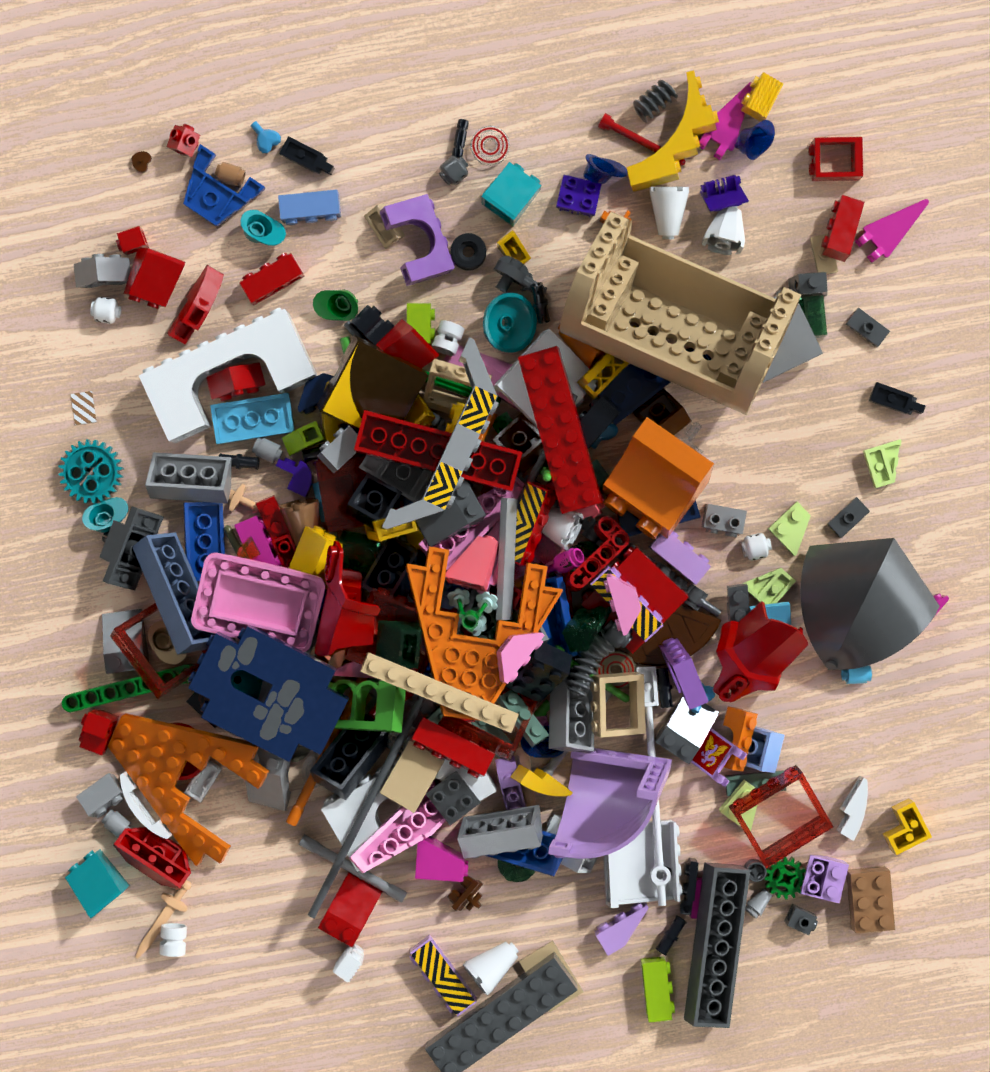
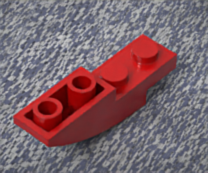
[167,265,224,344]
[256,495,296,568]

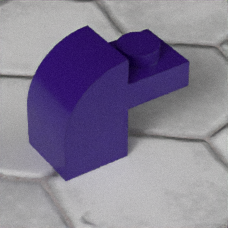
[276,457,314,498]

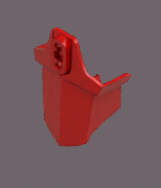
[314,541,380,656]
[713,601,808,702]

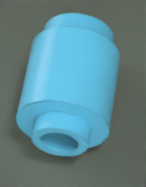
[841,665,872,684]

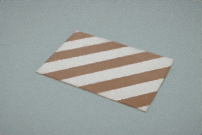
[71,391,96,425]

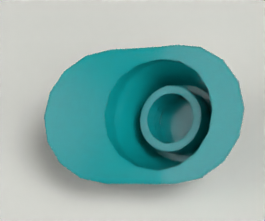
[240,210,286,246]
[82,497,128,533]

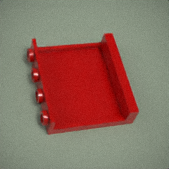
[581,545,689,654]

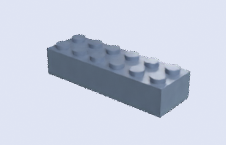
[132,532,215,655]

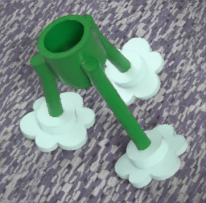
[447,588,498,636]

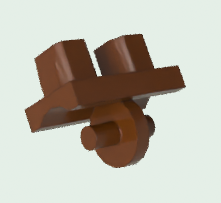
[447,876,483,911]

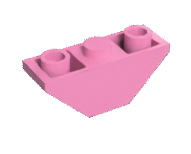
[604,574,641,636]
[497,632,545,684]

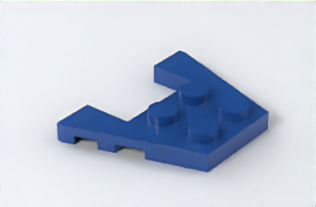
[183,144,265,227]

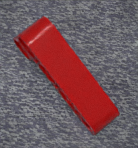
[566,516,630,592]

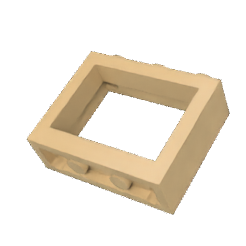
[423,359,492,414]
[590,672,645,738]

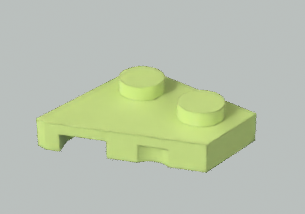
[863,439,901,488]
[768,501,811,556]
[742,568,796,604]
[719,780,760,833]

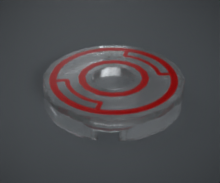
[470,125,510,166]

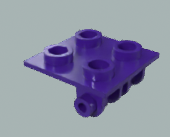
[556,175,602,217]
[700,175,749,212]

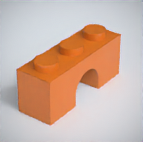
[723,706,758,771]

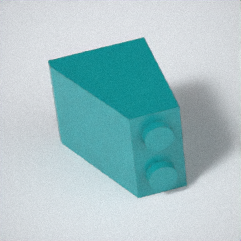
[481,162,542,227]
[65,849,130,918]

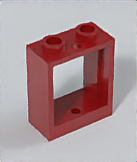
[808,137,863,181]

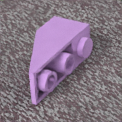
[495,755,526,810]
[595,902,648,956]

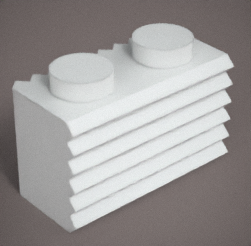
[333,944,364,982]

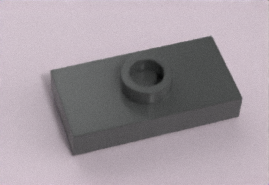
[846,308,890,347]
[827,497,870,538]

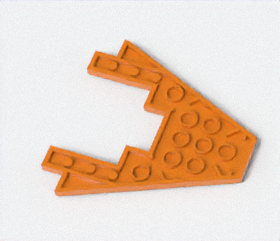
[406,546,563,721]
[108,713,269,866]

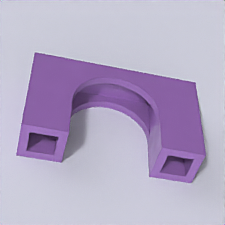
[380,194,455,286]
[659,638,709,710]

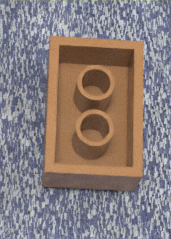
[846,866,895,933]

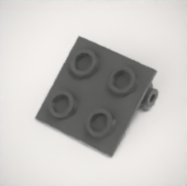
[426,771,481,826]

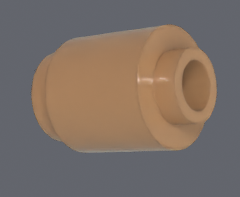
[215,162,246,186]

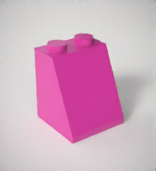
[415,836,469,882]

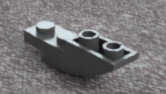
[727,584,750,622]

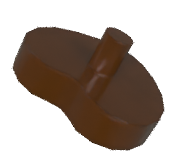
[131,151,152,173]

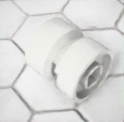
[431,320,465,356]
[159,923,187,957]

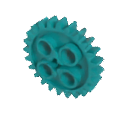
[58,439,124,504]

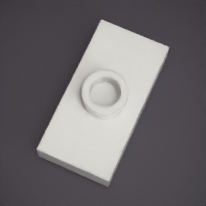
[184,760,222,803]

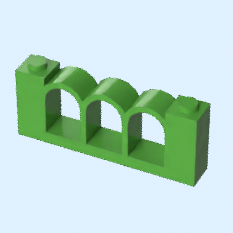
[328,679,406,733]

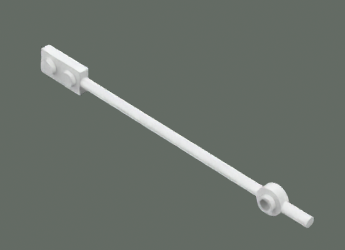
[635,666,671,906]

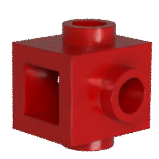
[166,124,201,157]

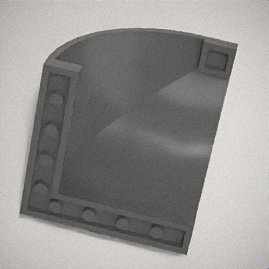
[800,538,940,670]

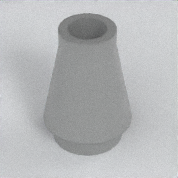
[745,888,772,919]

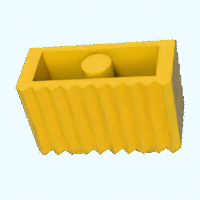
[741,72,783,122]

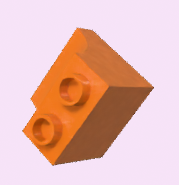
[603,417,714,539]

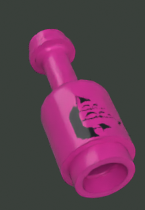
[543,548,584,578]

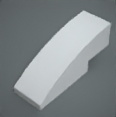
[836,776,868,841]

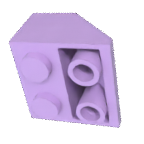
[800,855,849,903]

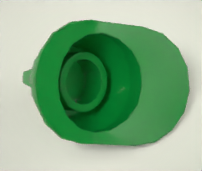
[313,289,358,321]

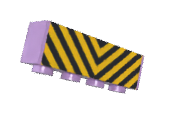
[590,565,663,642]
[409,935,477,1017]

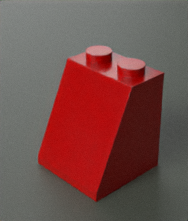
[123,248,186,309]
[376,319,439,368]

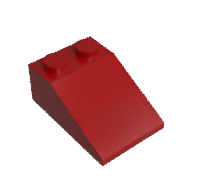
[318,872,383,947]

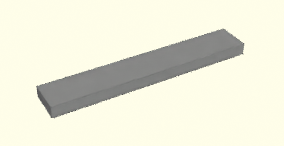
[496,498,517,620]

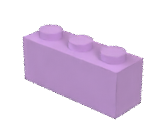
[649,531,711,585]

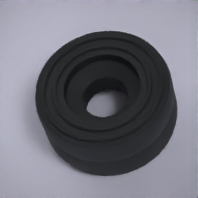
[451,233,486,271]

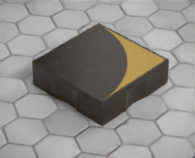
[317,335,429,430]

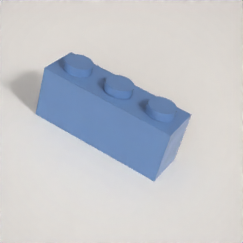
[278,190,341,225]

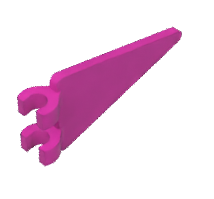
[699,82,752,161]
[855,199,929,263]

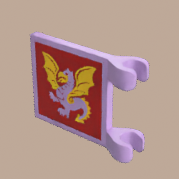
[691,728,747,787]

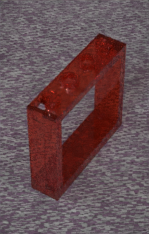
[110,603,208,699]
[438,686,538,761]
[728,765,834,868]

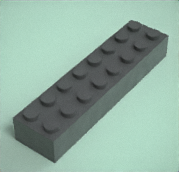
[684,862,750,1028]
[425,952,578,1072]

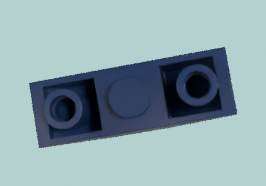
[297,373,333,415]

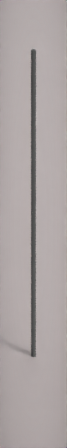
[308,393,578,918]

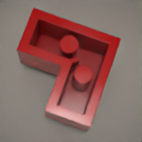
[206,362,266,402]
[79,708,119,755]

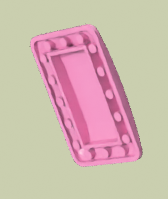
[191,553,325,652]

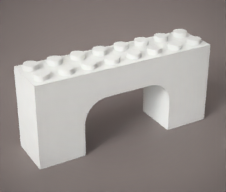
[139,308,318,443]
[321,724,496,872]

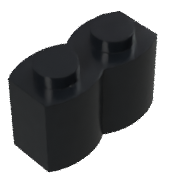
[351,305,394,345]

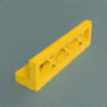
[577,326,636,399]

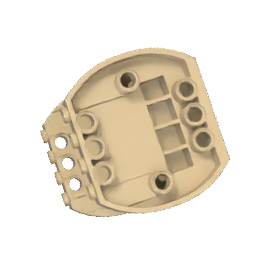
[560,212,802,416]

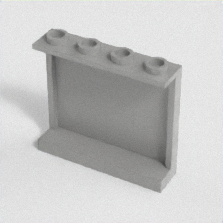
[763,289,823,383]

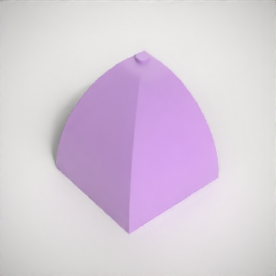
[548,748,672,859]

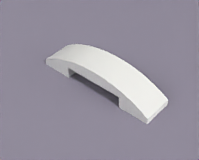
[120,771,172,839]

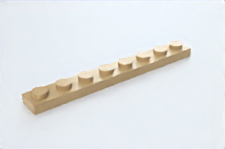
[360,652,519,733]

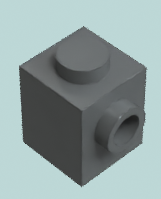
[784,904,818,935]

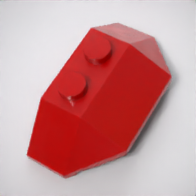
[113,827,191,890]

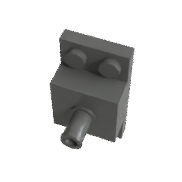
[99,506,164,591]

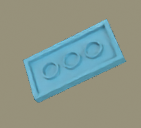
[210,393,295,445]

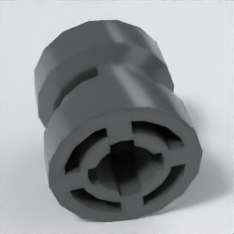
[744,859,767,882]

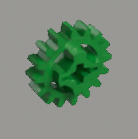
[764,855,806,900]

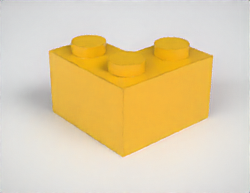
[882,798,932,855]

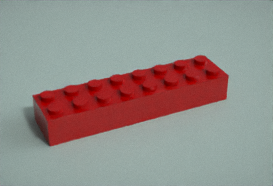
[518,346,603,514]
[354,410,522,492]

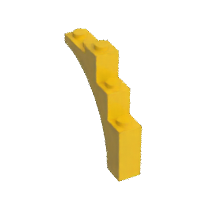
[627,70,719,192]

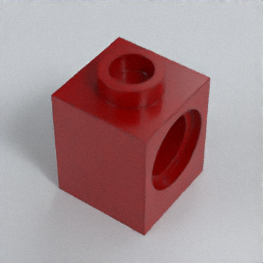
[116,226,149,255]

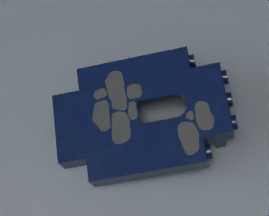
[188,625,349,762]

